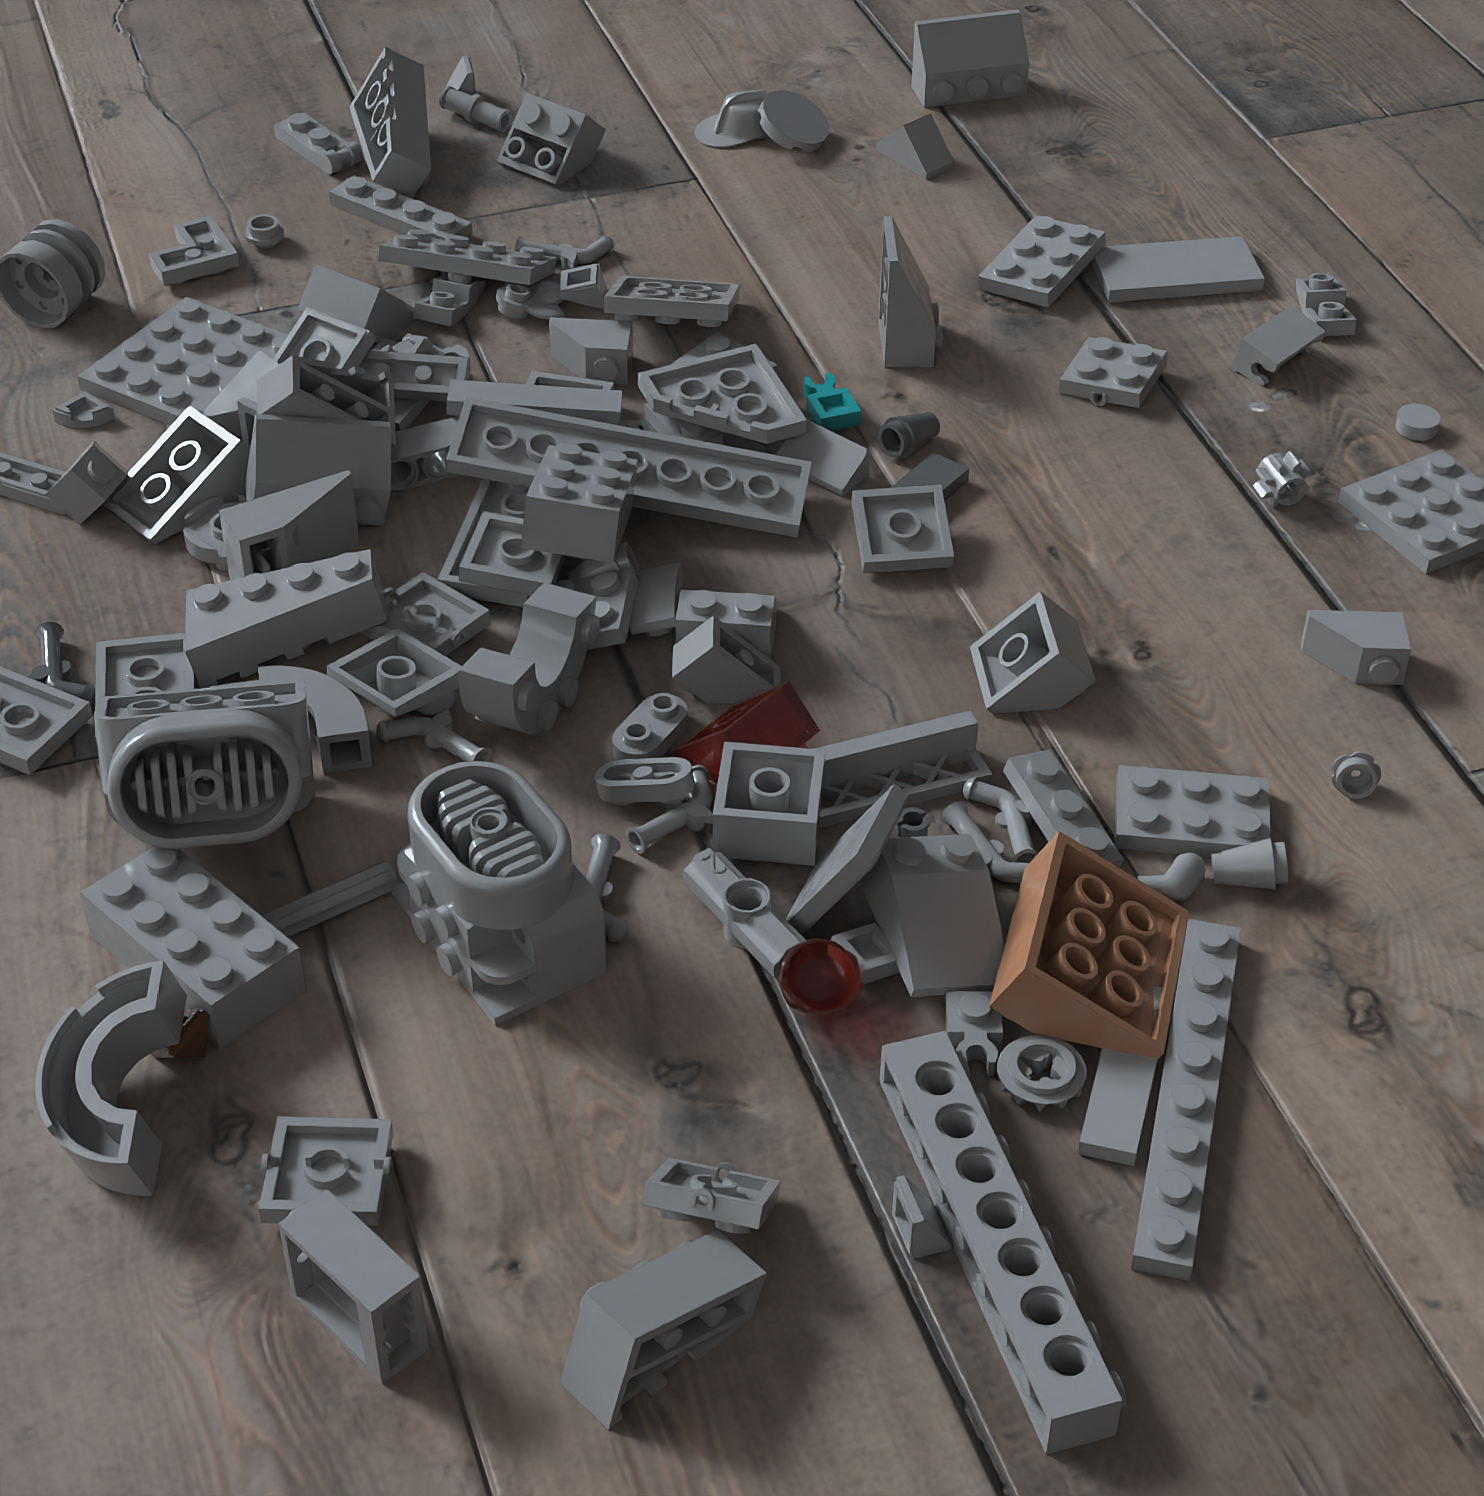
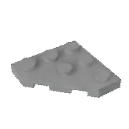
[638,344,807,444]

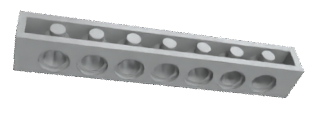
[880,1031,1126,1455]

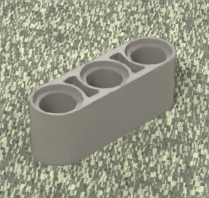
[391,416,461,491]

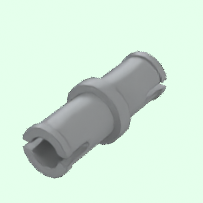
[439,86,512,132]

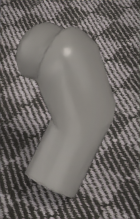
[1137,853,1206,901]

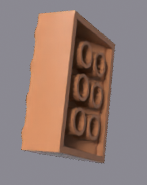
[989,831,1189,1060]

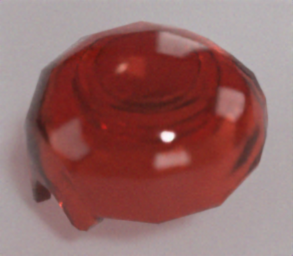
[779,938,864,1021]

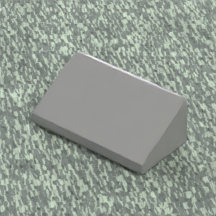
[776,420,870,496]

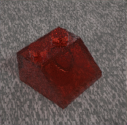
[672,681,821,784]

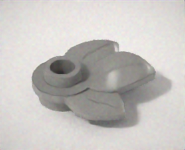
[496,280,565,320]

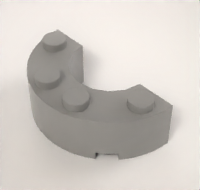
[458,583,600,735]
[35,960,187,1196]

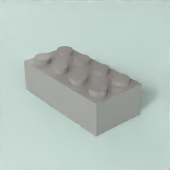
[80,846,306,1050]

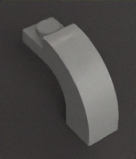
[210,666,373,774]

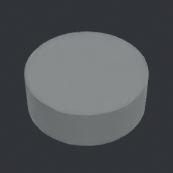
[1395,403,1441,441]

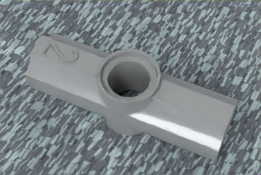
[683,848,812,981]

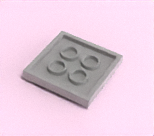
[604,276,740,327]
[1338,449,1484,574]

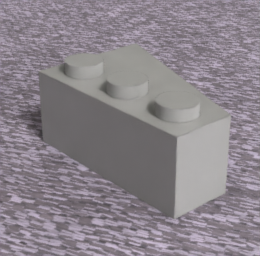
[257,356,396,448]
[560,1229,767,1430]

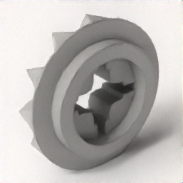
[996,1035,1087,1112]

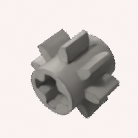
[1253,451,1311,508]

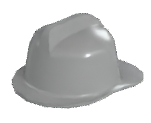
[694,89,769,148]

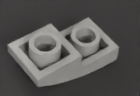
[414,272,486,326]
[1295,273,1356,336]
[629,563,685,637]

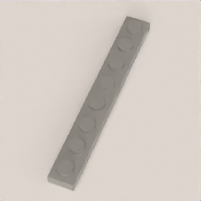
[1131,919,1241,1281]

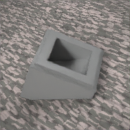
[446,56,476,96]
[559,263,607,309]
[892,1175,952,1259]

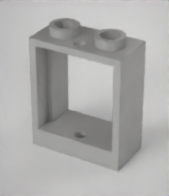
[278,1189,430,1384]

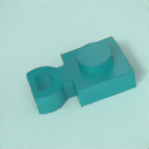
[803,373,861,431]

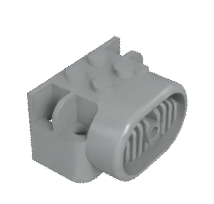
[94,680,316,849]
[391,761,607,1026]

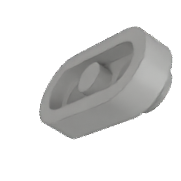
[612,693,688,760]
[594,757,695,806]

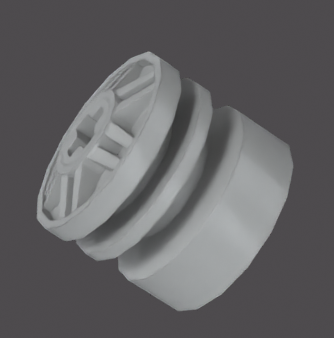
[0,219,106,328]

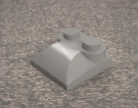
[327,628,462,718]

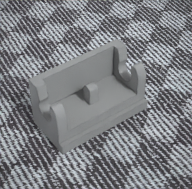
[1230,306,1326,386]

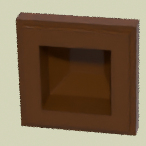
[150,1009,209,1058]

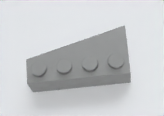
[349,47,431,199]
[185,549,387,688]

